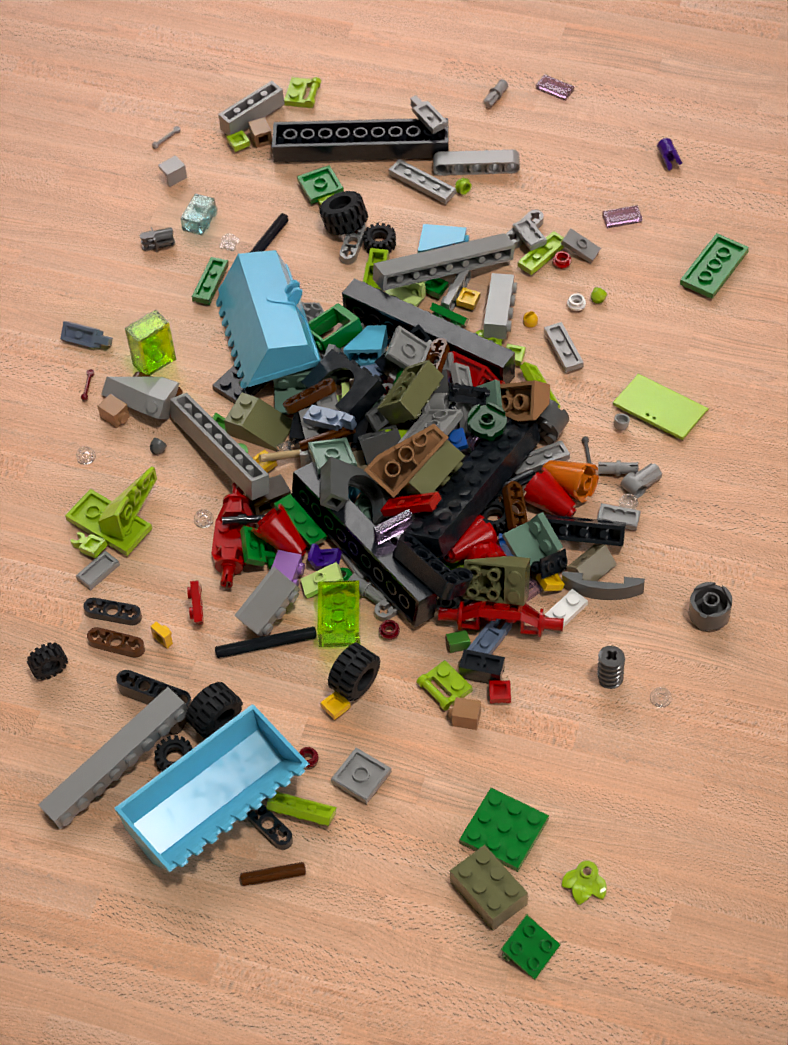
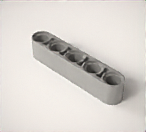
[433,149,520,176]

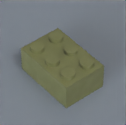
[377,360,444,425]
[400,440,465,496]
[450,845,528,931]

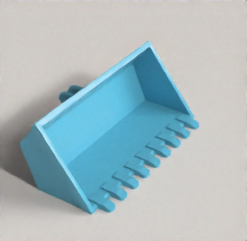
[216,250,321,388]
[114,704,309,872]

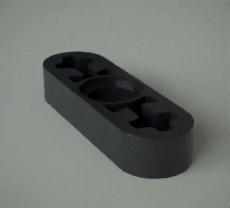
[83,597,142,626]
[246,803,293,850]

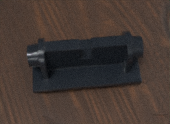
[448,383,490,406]
[531,549,568,579]

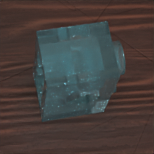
[181,194,218,236]

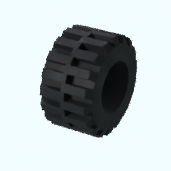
[319,191,368,235]
[328,643,381,701]
[185,682,243,739]

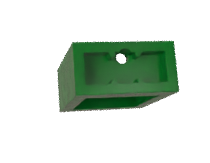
[308,303,363,354]

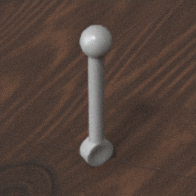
[152,126,180,149]

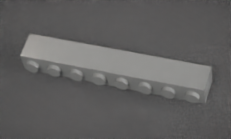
[373,233,515,291]
[170,393,269,500]
[38,687,187,829]

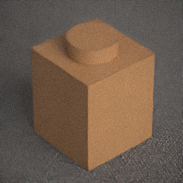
[248,117,272,148]
[97,394,130,428]
[448,697,481,730]

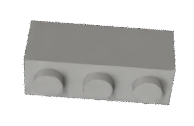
[234,566,300,637]

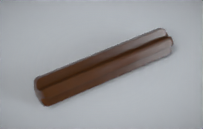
[299,427,356,452]
[240,862,306,886]

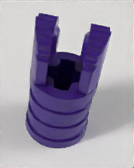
[657,138,682,170]

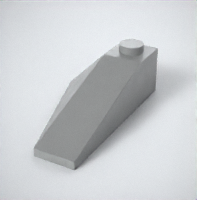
[101,377,179,419]

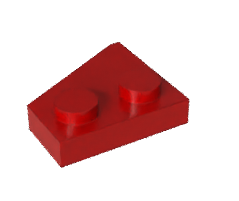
[187,580,204,624]

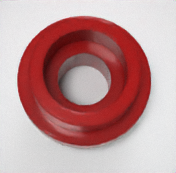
[553,251,571,268]

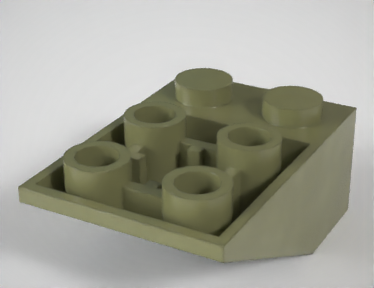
[463,556,530,606]

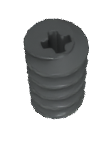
[597,646,625,689]

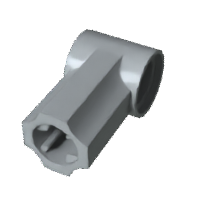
[621,463,662,499]

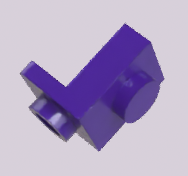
[308,543,342,571]

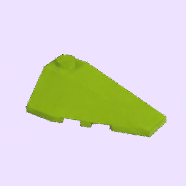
[98,466,157,540]

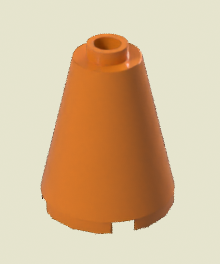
[542,460,599,502]

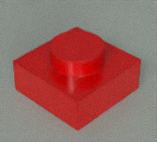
[489,680,511,703]

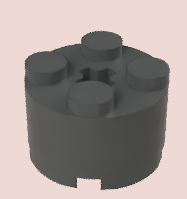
[535,399,569,444]
[689,582,732,631]

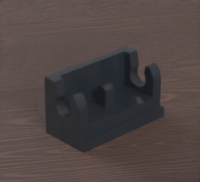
[459,649,505,684]

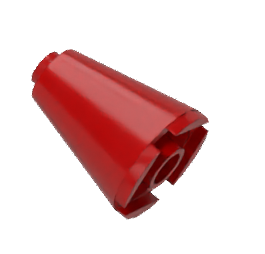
[524,467,577,517]
[251,504,306,556]
[443,515,498,563]

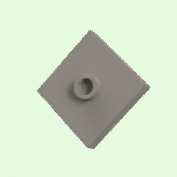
[385,326,430,369]
[331,747,392,804]

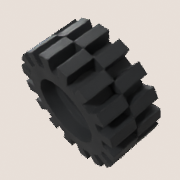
[363,223,396,254]
[480,498,508,536]
[27,642,68,680]
[154,735,193,772]

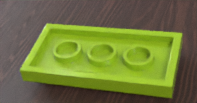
[65,489,152,556]

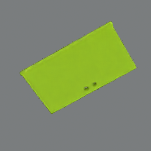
[613,373,709,440]

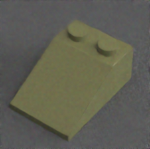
[224,393,292,452]

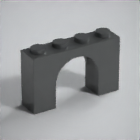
[320,457,401,531]

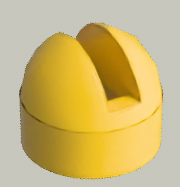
[523,311,538,328]

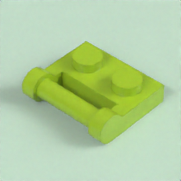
[284,77,321,108]
[416,660,473,711]

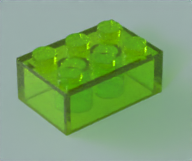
[125,310,176,375]
[317,580,361,647]

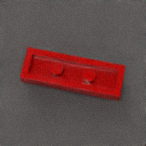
[381,492,442,517]

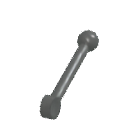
[582,436,593,464]

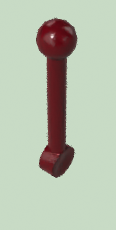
[81,369,94,401]

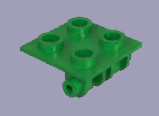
[500,914,561,980]

